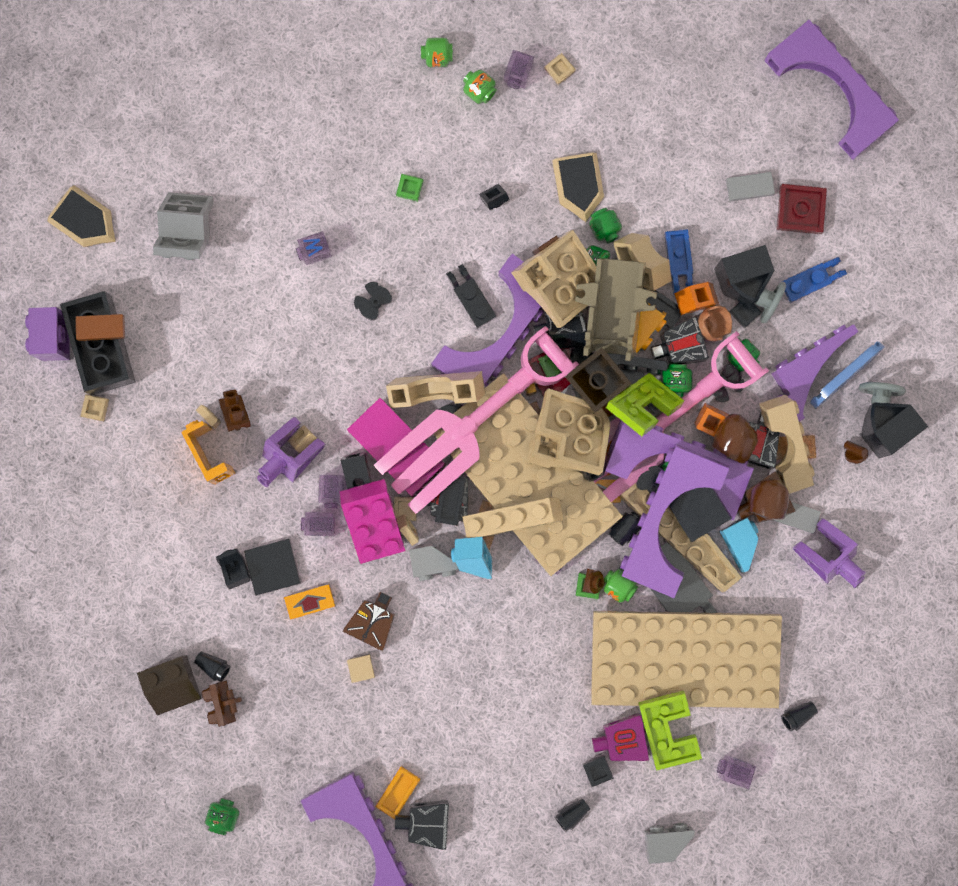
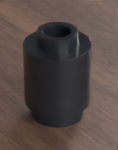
[609,512,641,546]

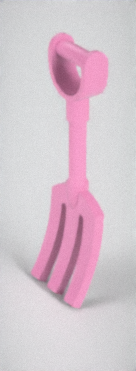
[374,326,579,514]
[594,331,769,502]

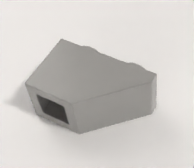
[409,546,459,581]
[644,823,695,864]

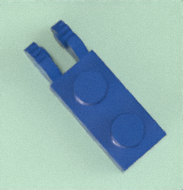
[664,229,693,295]
[782,257,847,303]

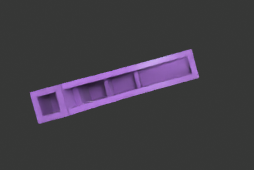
[772,324,858,421]

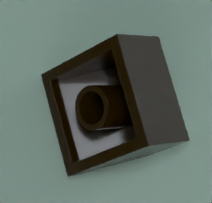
[565,347,632,413]
[137,655,202,716]

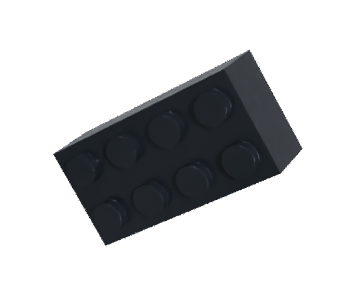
[60,291,136,395]

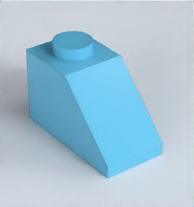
[719,518,759,572]
[451,537,492,579]

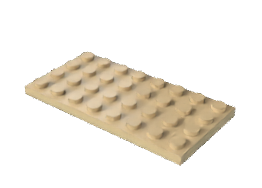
[433,373,623,577]
[591,611,782,708]

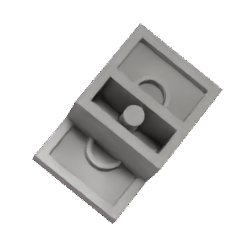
[153,192,213,260]

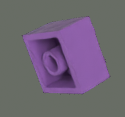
[25,307,70,361]

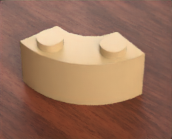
[614,233,672,291]

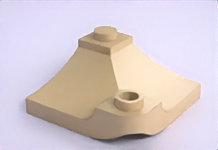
[511,230,596,328]
[527,389,610,475]

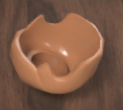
[698,305,732,341]

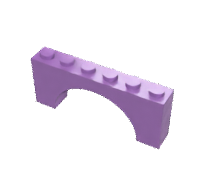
[764,20,899,160]
[431,254,544,388]
[604,420,754,521]
[620,444,730,598]
[300,772,414,886]

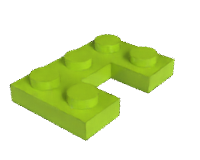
[606,373,684,436]
[638,690,702,771]

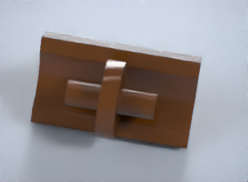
[218,389,251,432]
[202,680,242,727]

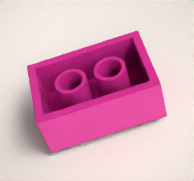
[339,479,405,564]

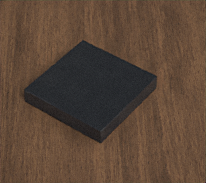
[669,487,732,542]
[244,539,301,596]

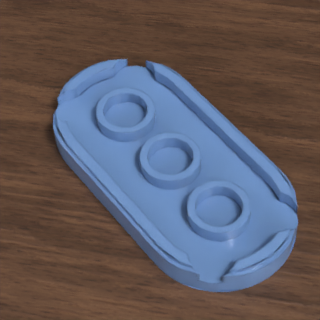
[810,341,885,409]

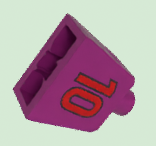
[592,713,649,761]

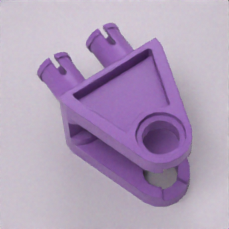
[257,417,326,487]
[793,518,866,588]

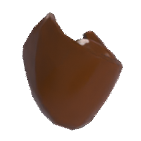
[712,414,758,464]
[748,478,790,520]

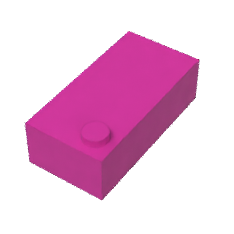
[347,398,445,497]

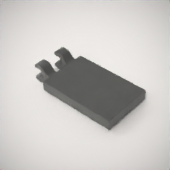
[650,542,718,613]

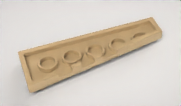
[619,483,742,593]

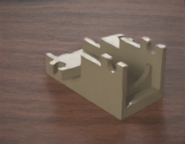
[575,258,657,361]

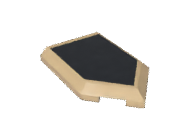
[552,152,604,222]
[47,185,116,247]

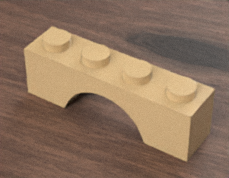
[386,371,486,408]
[759,395,815,494]
[463,498,563,538]

